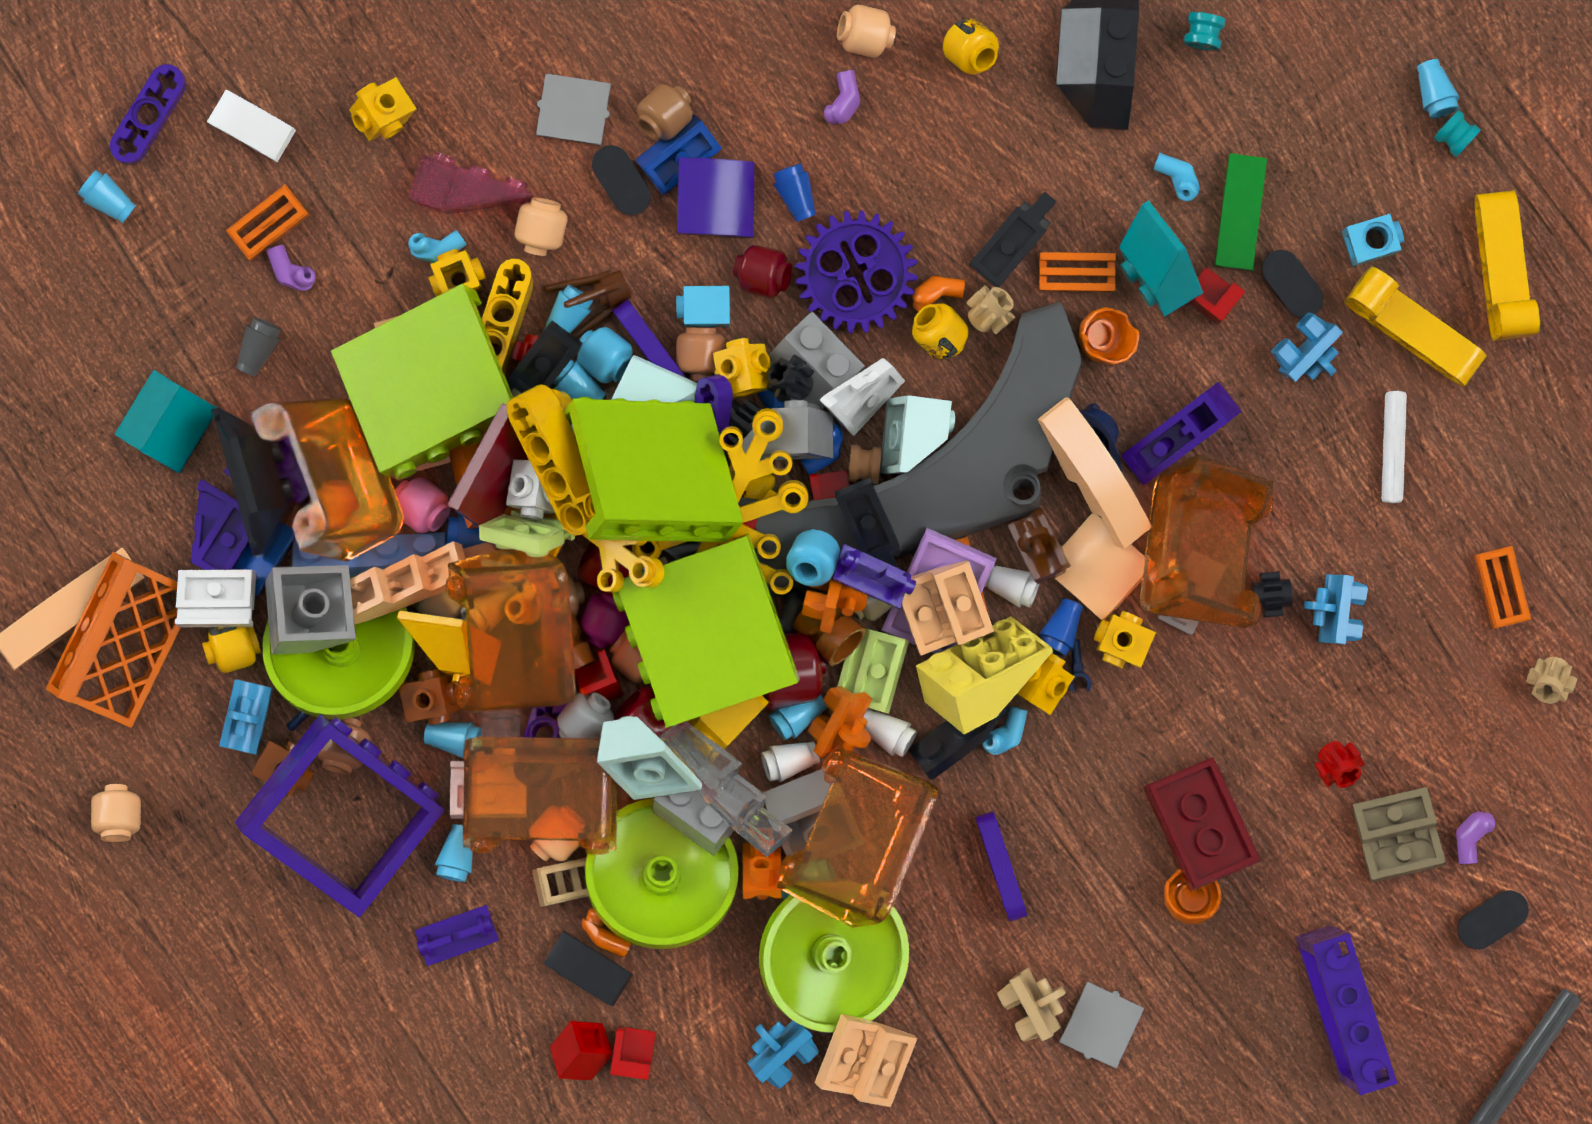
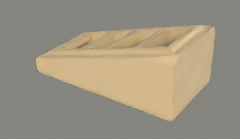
[532,857,588,907]

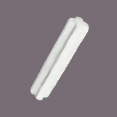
[1381,391,1407,503]

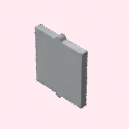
[536,74,611,146]
[1059,981,1144,1069]

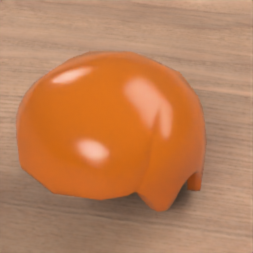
[1078,307,1140,366]
[1164,869,1222,925]

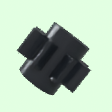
[766,355,814,403]
[728,399,761,445]
[1251,571,1293,618]

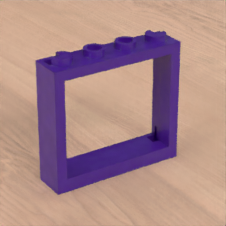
[235,714,445,918]
[1295,925,1397,1095]

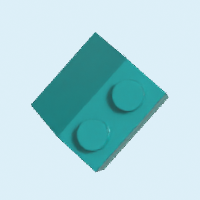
[1119,200,1203,317]

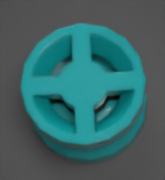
[1183,12,1226,51]
[1433,109,1481,158]

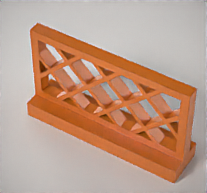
[46,552,181,728]

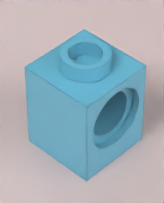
[1342,214,1404,267]
[676,286,730,328]

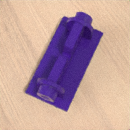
[832,544,916,609]
[415,905,499,966]

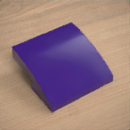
[678,157,754,238]

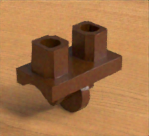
[1007,507,1071,584]

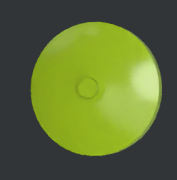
[262,577,416,719]
[585,798,738,949]
[759,879,909,1033]

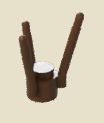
[544,270,631,339]

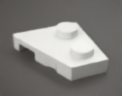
[820,358,905,436]

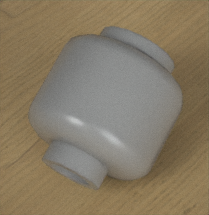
[557,693,614,750]

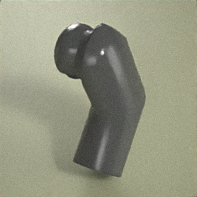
[779,592,804,634]

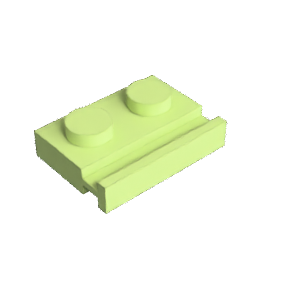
[479,509,575,557]
[837,628,909,714]

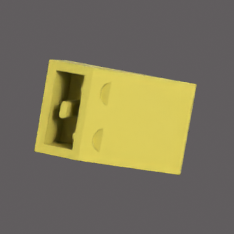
[916,616,1053,734]

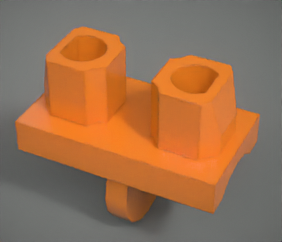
[802,575,868,633]
[808,686,872,758]
[743,832,781,900]

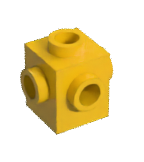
[349,77,416,142]
[428,249,486,297]
[713,338,771,397]
[1093,611,1156,669]
[1017,653,1075,715]

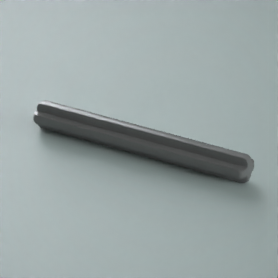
[1469,989,1581,1124]

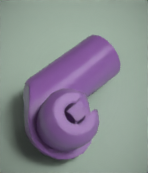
[824,70,860,125]
[266,245,316,291]
[1456,811,1495,864]

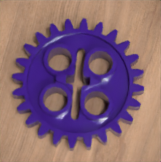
[795,210,918,334]

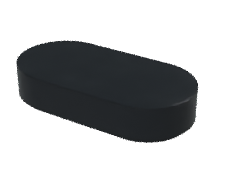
[592,145,651,216]
[1261,250,1323,319]
[1457,890,1529,949]

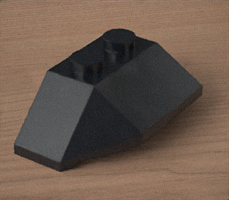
[1056,0,1139,131]
[211,407,295,558]

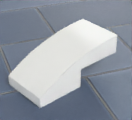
[207,90,296,162]

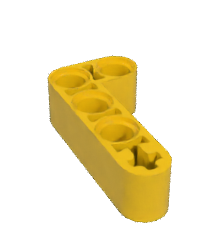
[1474,190,1540,341]
[482,259,533,375]
[1344,266,1487,387]
[507,385,595,536]

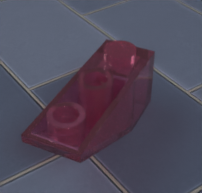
[408,152,534,214]

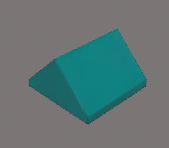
[115,370,217,473]

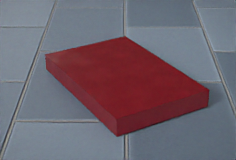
[448,403,529,527]
[1143,757,1261,892]

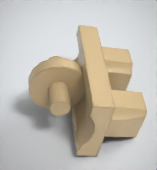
[997,967,1066,1042]

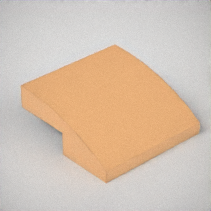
[1055,513,1154,620]
[901,561,994,656]
[815,1014,918,1107]

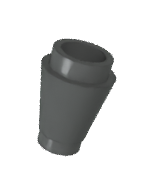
[236,317,281,376]

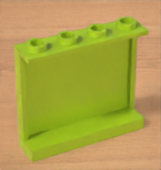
[331,283,514,480]
[564,397,743,542]
[612,534,800,728]

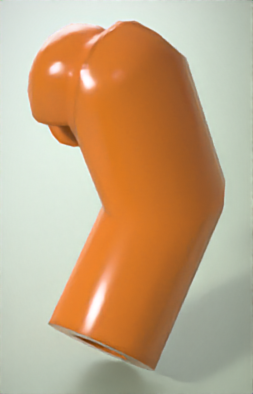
[912,276,965,312]
[582,908,631,958]

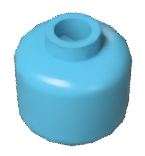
[577,327,633,383]
[786,529,840,587]

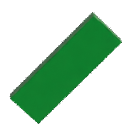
[1214,153,1267,272]

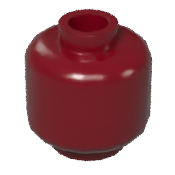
[733,245,792,298]

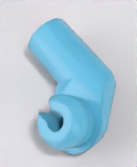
[1153,153,1200,202]
[408,230,467,263]
[982,706,1028,755]

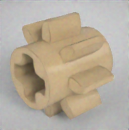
[967,285,1015,334]
[1526,657,1577,704]

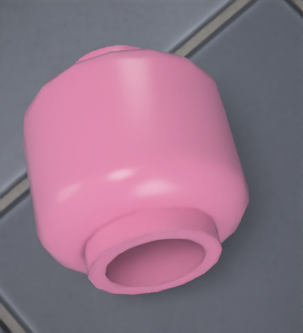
[393,477,451,533]

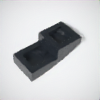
[544,931,633,1006]

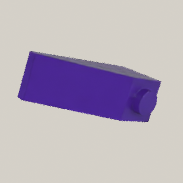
[1121,382,1242,486]

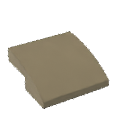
[1352,787,1446,883]

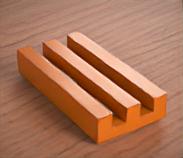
[226,184,310,262]
[1039,252,1116,292]
[1474,546,1531,629]

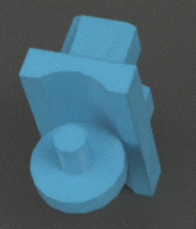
[1271,313,1343,382]
[1304,574,1368,644]
[219,679,273,755]
[747,1020,819,1089]

